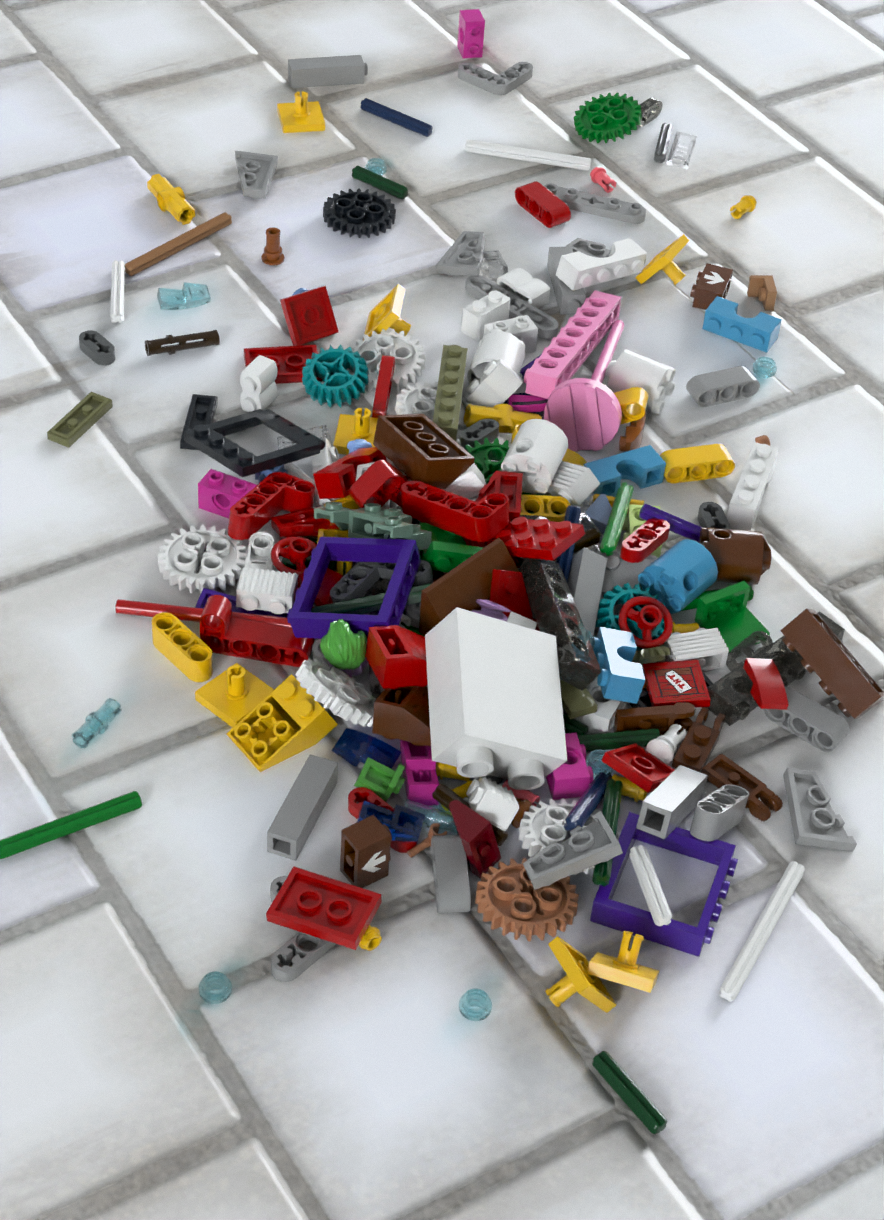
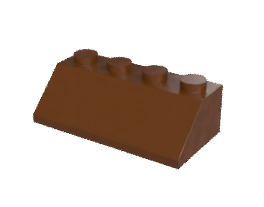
[373,414,475,489]
[419,538,519,636]
[780,608,884,719]

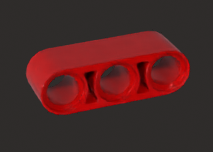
[515,181,571,228]

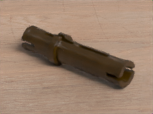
[145,330,220,356]

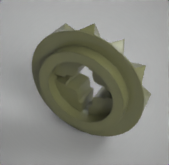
[632,646,671,665]

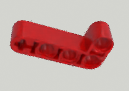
[349,460,425,523]
[228,472,315,540]
[401,481,509,542]
[200,595,315,667]

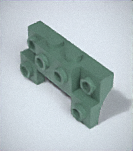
[314,502,432,550]

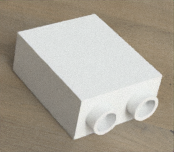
[425,607,567,790]

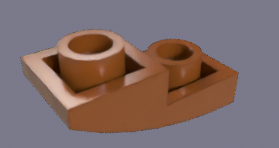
[619,412,646,452]

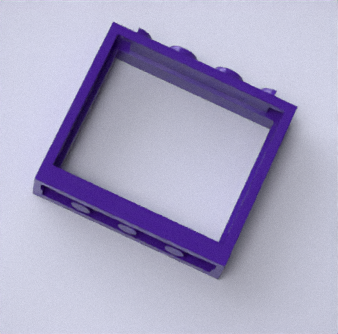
[287,537,421,639]
[590,812,738,957]

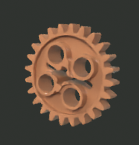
[475,858,579,941]

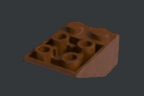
[372,686,431,747]

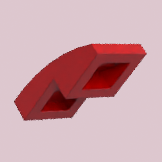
[743,658,789,710]

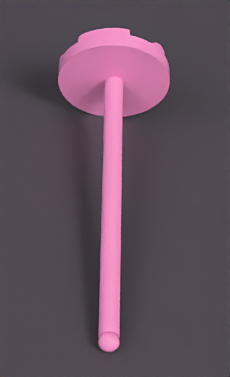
[544,320,624,452]

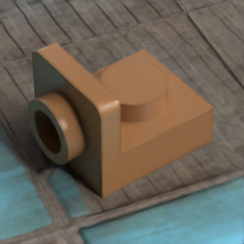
[747,275,777,311]

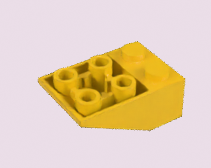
[226,674,338,772]

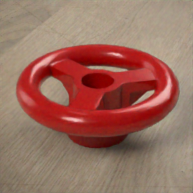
[271,537,317,577]
[618,596,673,649]

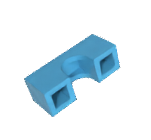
[702,296,782,353]
[584,445,666,497]
[590,627,645,704]

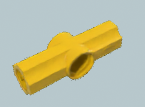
[147,174,195,225]
[463,404,542,433]

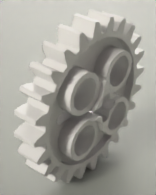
[348,329,426,392]
[395,382,471,430]
[158,525,247,594]
[295,658,377,727]
[519,798,619,875]

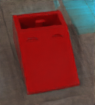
[366,625,428,689]

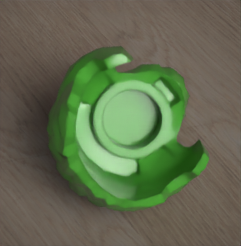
[320,619,368,670]

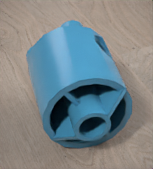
[638,539,718,614]

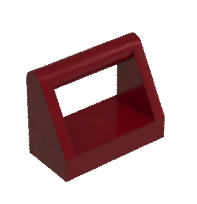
[449,800,502,879]

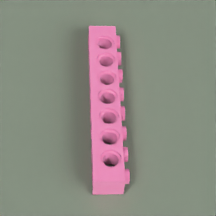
[524,290,621,399]

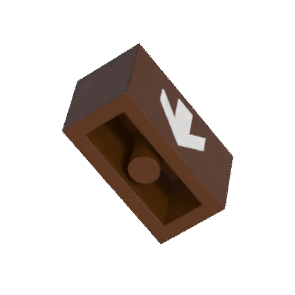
[690,263,733,310]
[340,815,392,888]

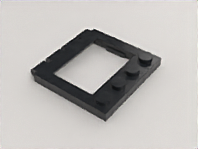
[184,409,325,477]

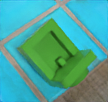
[354,757,405,802]

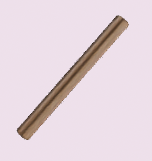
[124,212,232,276]

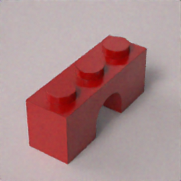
[313,447,387,499]

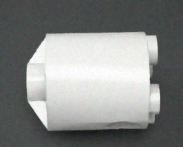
[467,329,525,384]
[605,350,676,415]
[501,419,569,494]

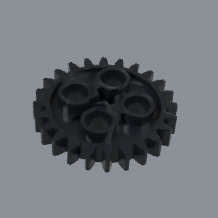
[323,188,396,238]

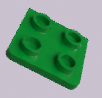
[419,523,483,573]
[695,581,770,655]

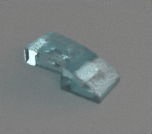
[157,282,211,310]

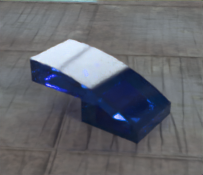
[331,728,402,769]
[356,801,425,842]

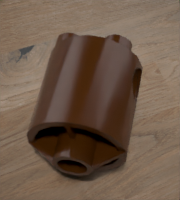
[699,527,772,585]

